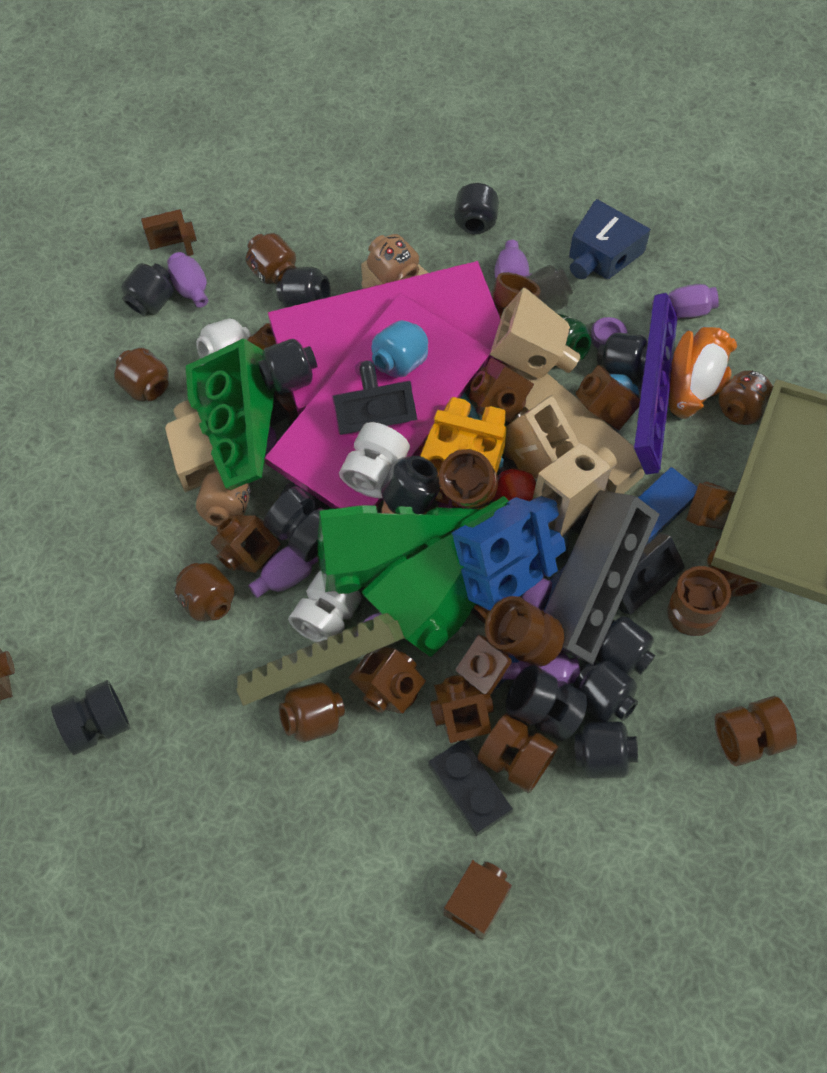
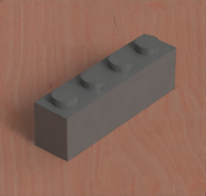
[545,490,659,664]

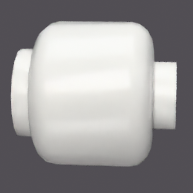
[196,319,251,358]

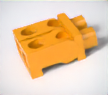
[421,397,506,509]

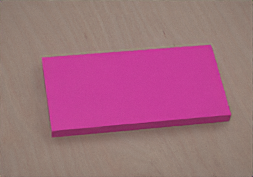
[268,261,503,415]
[265,293,491,509]

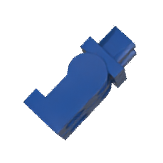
[452,496,566,610]

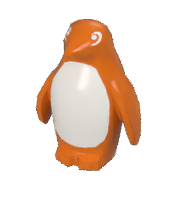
[669,327,737,419]

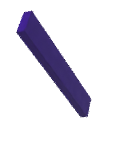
[634,293,677,475]

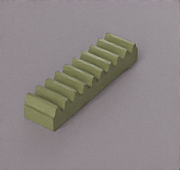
[236,613,405,706]

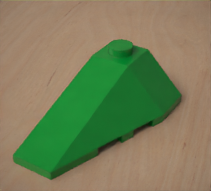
[185,338,275,491]
[362,496,509,657]
[317,505,481,594]

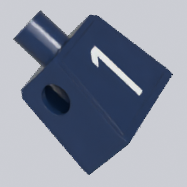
[569,199,651,280]

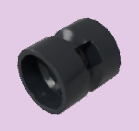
[263,486,324,562]
[506,665,587,741]
[51,680,131,755]

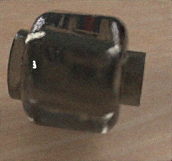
[525,265,573,312]

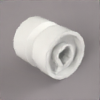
[339,422,410,498]
[288,571,362,642]

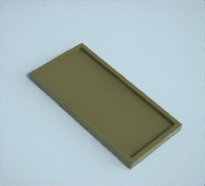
[711,379,827,605]

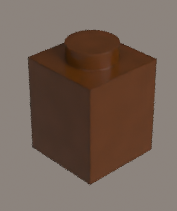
[444,860,512,940]

